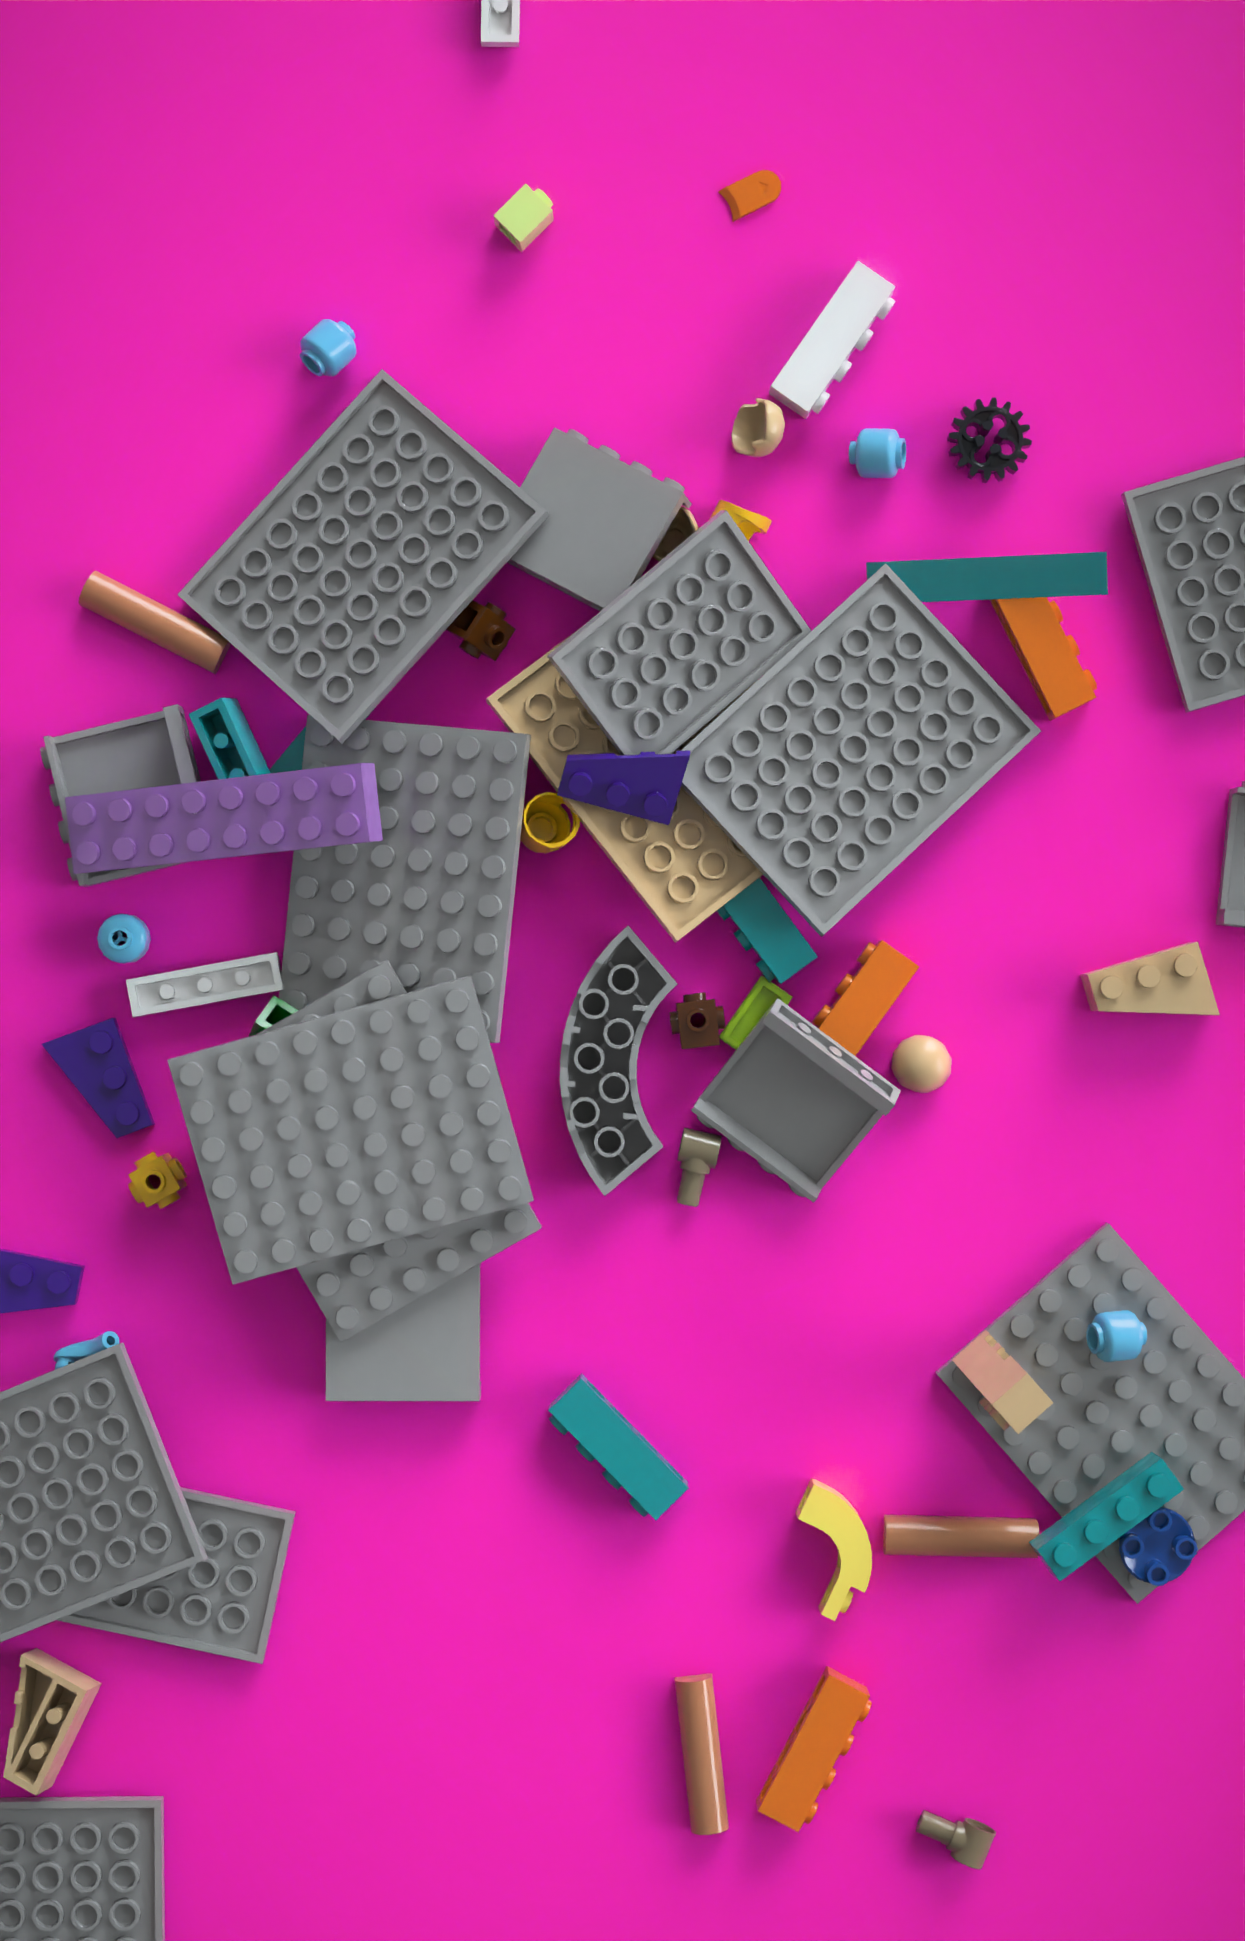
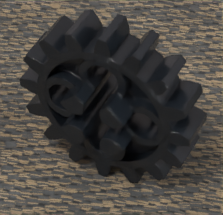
[947,398,1032,483]

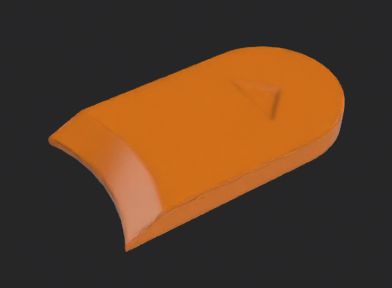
[718,170,781,222]

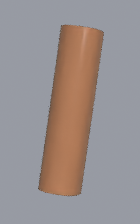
[78,570,231,675]
[883,1515,1039,1558]
[674,1673,729,1835]

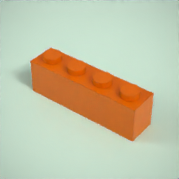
[989,597,1097,721]
[812,940,919,1056]
[756,1666,872,1833]

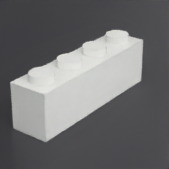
[769,260,896,419]

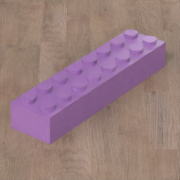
[65,763,383,874]

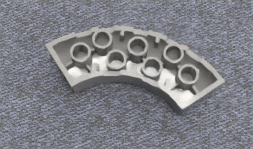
[560,926,677,1196]

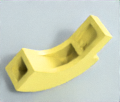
[796,1478,872,1621]

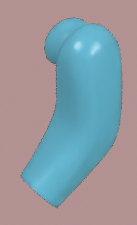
[53,1331,119,1370]

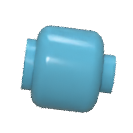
[300,319,357,376]
[849,428,906,478]
[97,913,151,964]
[1086,1310,1147,1362]

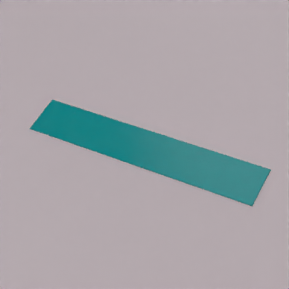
[866,552,1108,602]

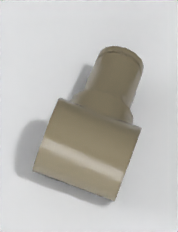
[677,1127,722,1207]
[916,1810,996,1869]

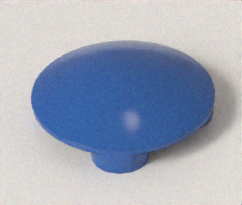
[1119,1507,1198,1586]

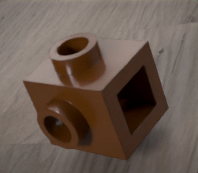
[446,600,516,661]
[669,992,725,1049]

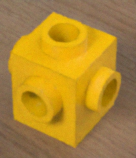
[128,1152,187,1209]

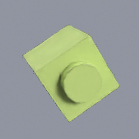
[493,183,554,252]

